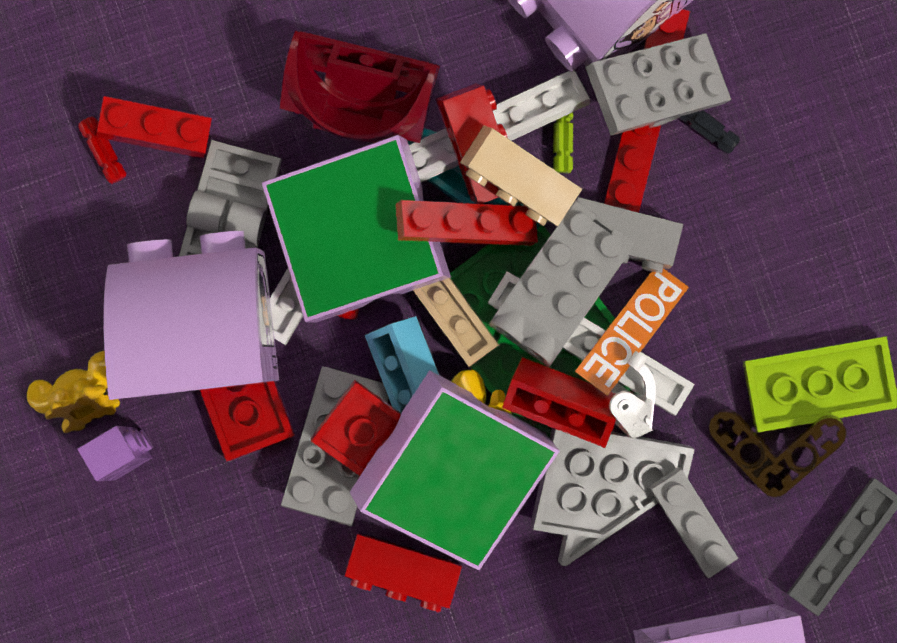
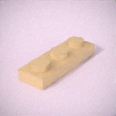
[413,278,499,367]

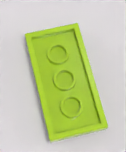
[743,336,897,433]

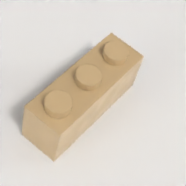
[460,125,582,226]

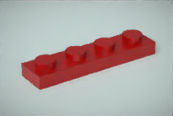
[396,200,538,246]

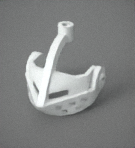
[610,351,655,439]

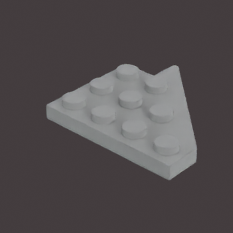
[530,428,694,566]

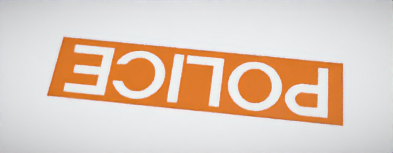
[575,268,689,396]

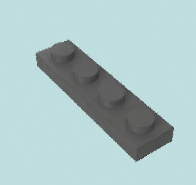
[786,478,897,616]

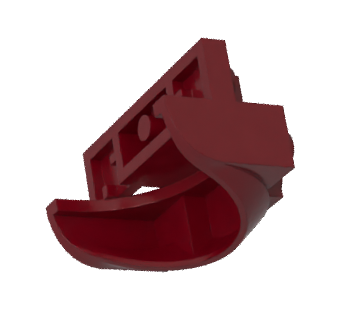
[279,31,440,143]

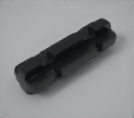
[679,110,740,154]

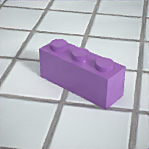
[78,426,153,482]

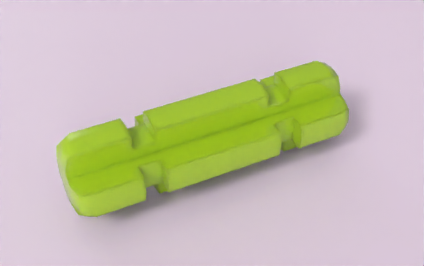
[553,112,573,173]

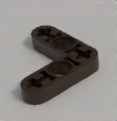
[709,409,846,497]

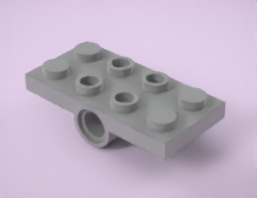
[585,34,731,136]
[179,140,282,256]
[281,366,389,526]

